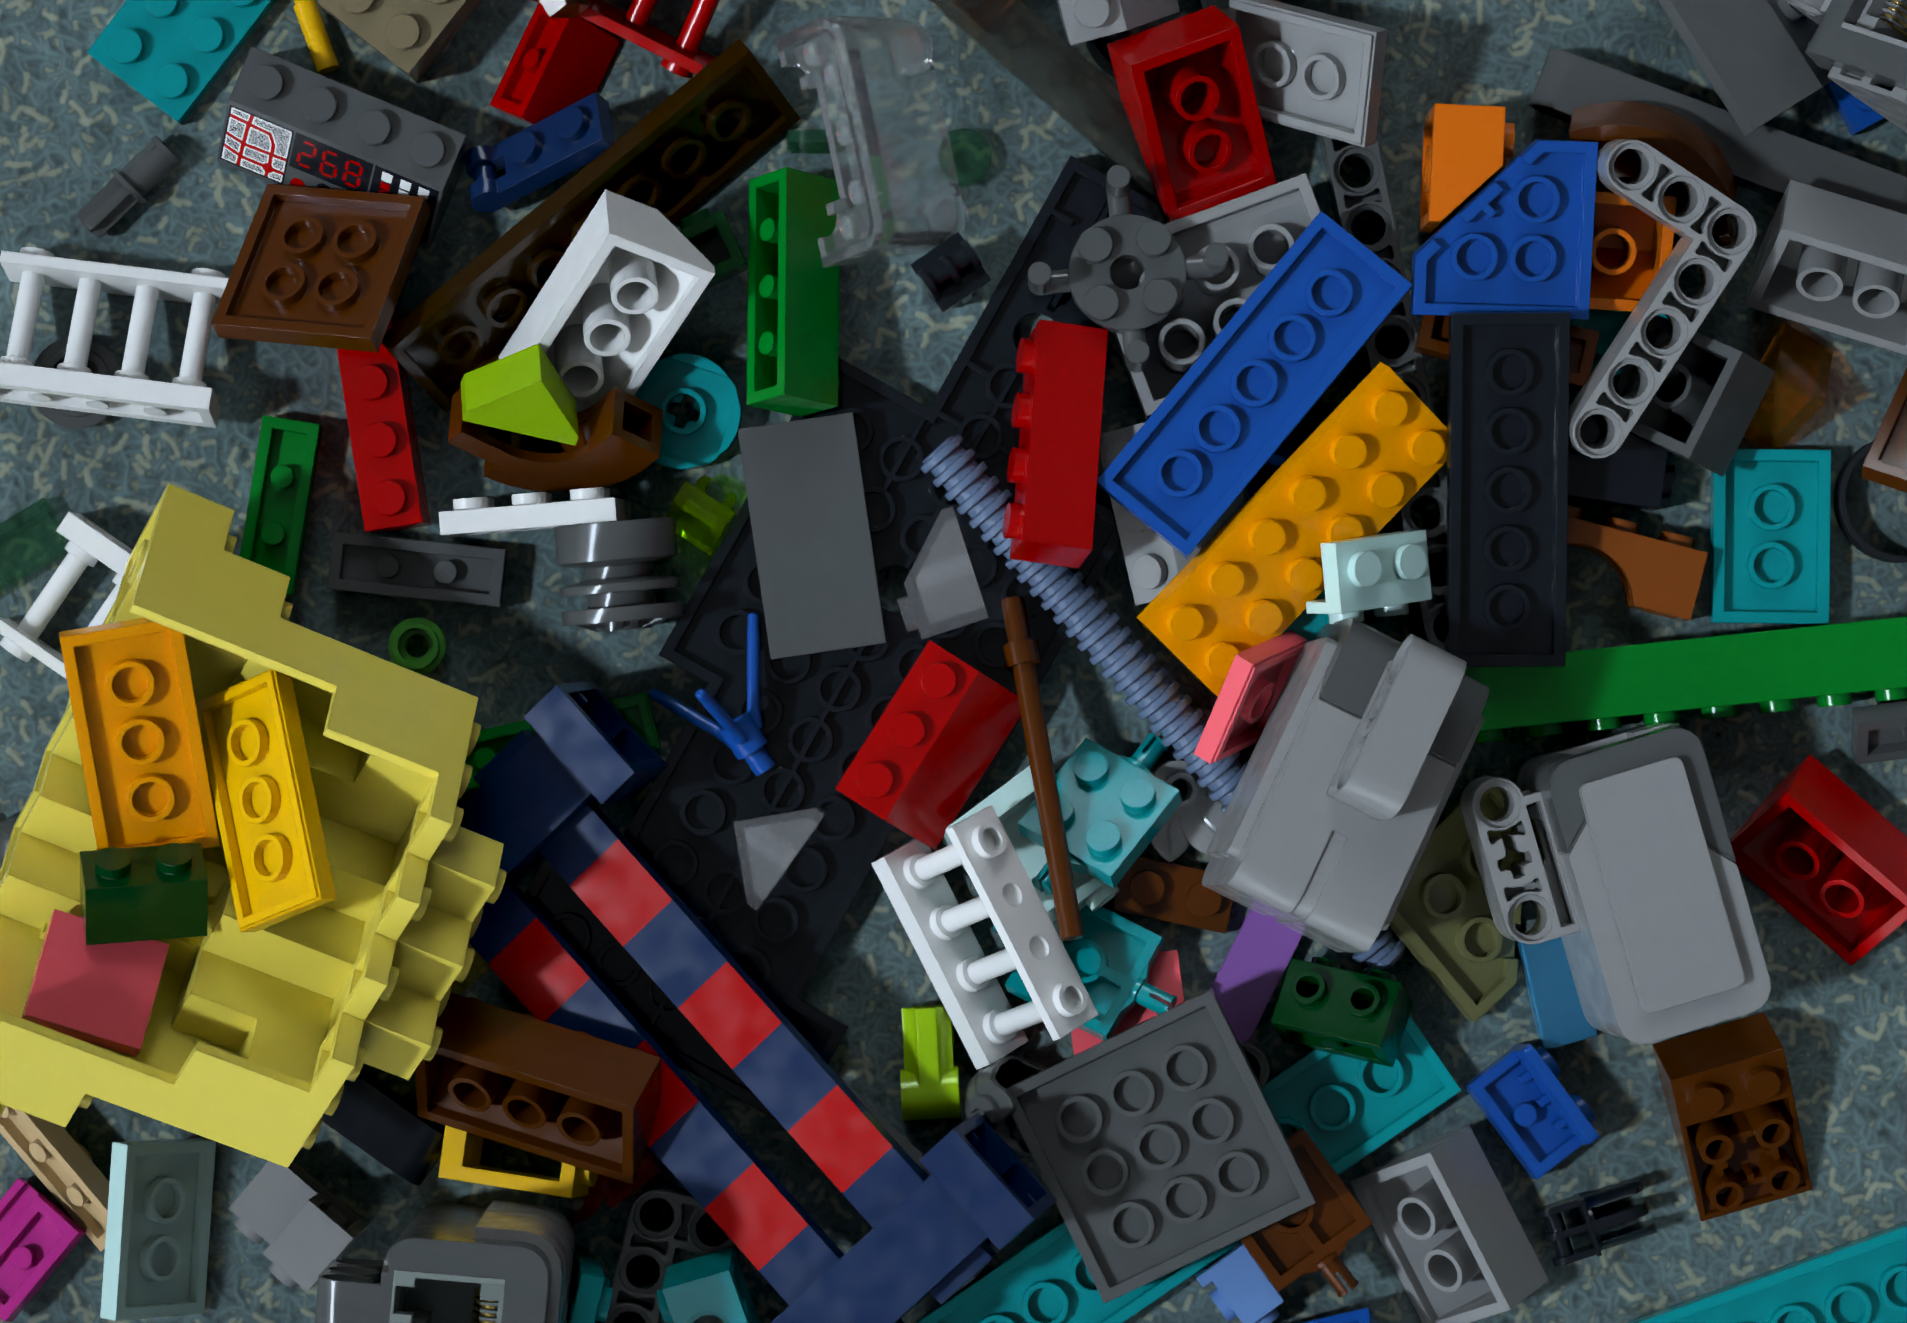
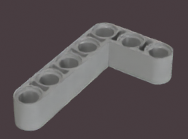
[1568,139,1757,458]

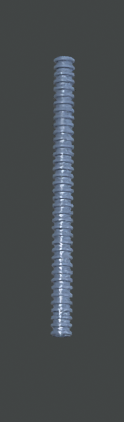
[920,434,1406,974]

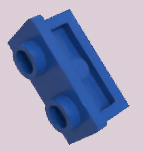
[1464,1043,1600,1179]

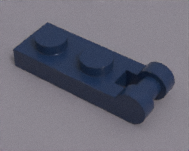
[465,92,615,213]

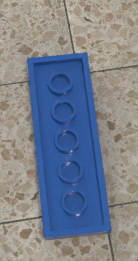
[1097,211,1413,559]

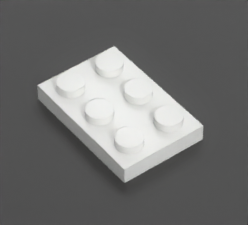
[439,487,626,537]

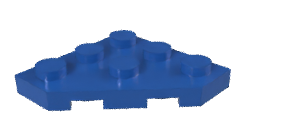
[1410,139,1598,320]

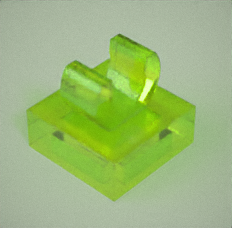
[666,475,737,556]

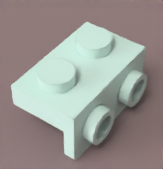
[1306,529,1432,624]

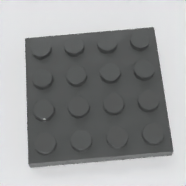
[1005,988,1317,1304]

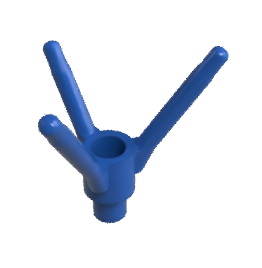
[649,612,775,776]

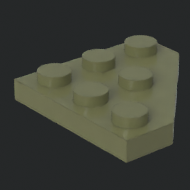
[1389,775,1522,1022]

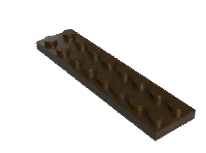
[382,39,801,413]

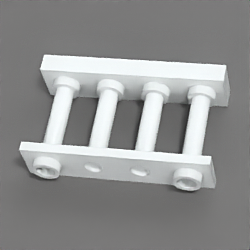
[0,247,229,428]
[0,512,133,679]
[871,805,1099,1070]

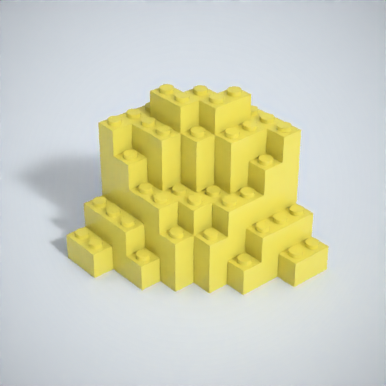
[0,483,507,1168]

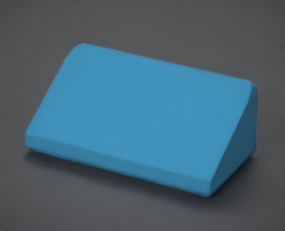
[1516,937,1597,1050]

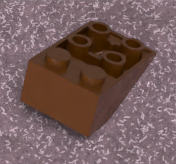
[1652,1012,1812,1221]

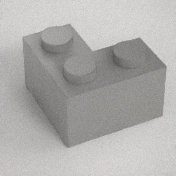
[228,1160,370,1292]

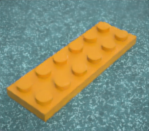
[1136,362,1448,697]

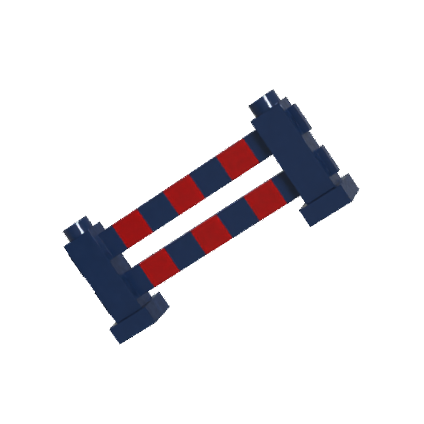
[460,680,1057,1323]

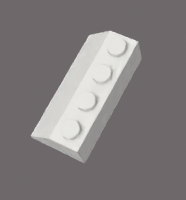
[499,189,715,412]

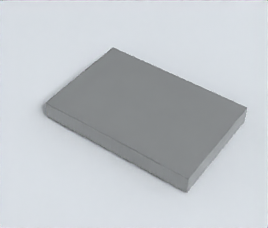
[1228,0,1388,147]

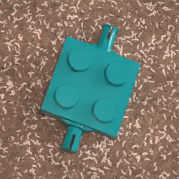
[1018,733,1182,896]
[993,905,1177,1041]

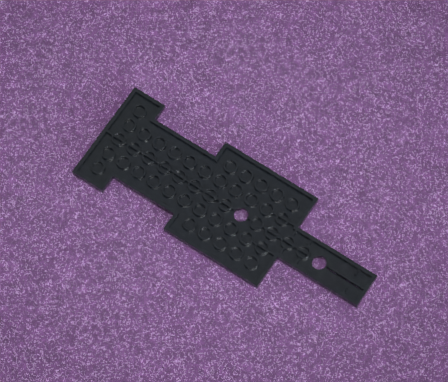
[525,156,1167,1120]

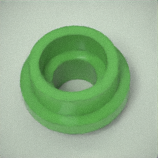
[388,617,447,675]

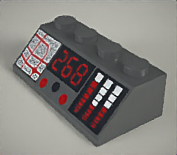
[217,46,474,249]

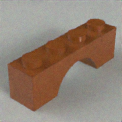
[1567,505,1708,622]

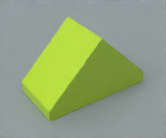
[460,343,579,446]

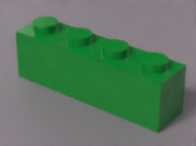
[747,167,841,417]

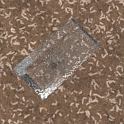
[733,807,827,910]

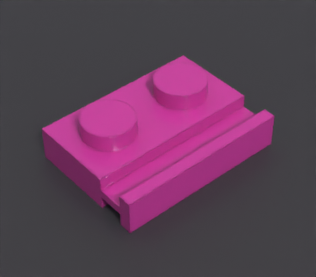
[0,1178,86,1322]

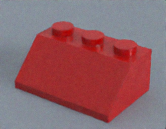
[835,640,1021,850]
[1730,754,1907,966]

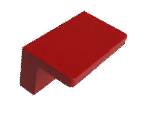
[490,1,619,125]

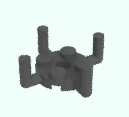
[1028,165,1229,373]

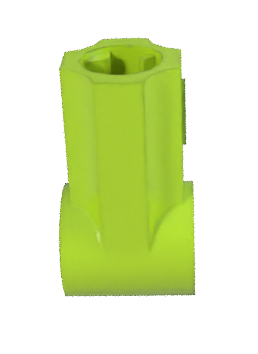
[900,1005,961,1121]

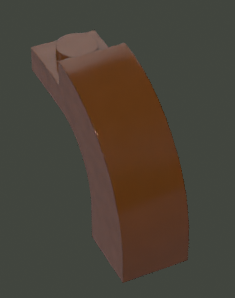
[1569,101,1737,271]
[448,387,663,492]

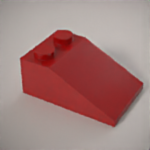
[1107,5,1276,223]

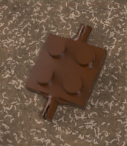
[1240,1127,1373,1297]

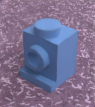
[1195,1242,1284,1323]

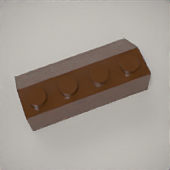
[415,992,661,1185]

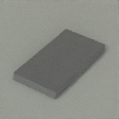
[738,412,886,660]

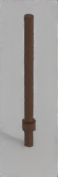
[1001,596,1084,941]

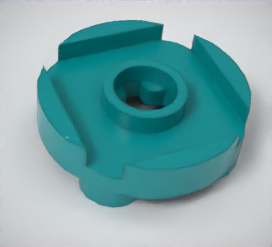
[634,353,742,470]

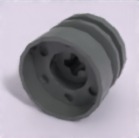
[554,517,683,632]

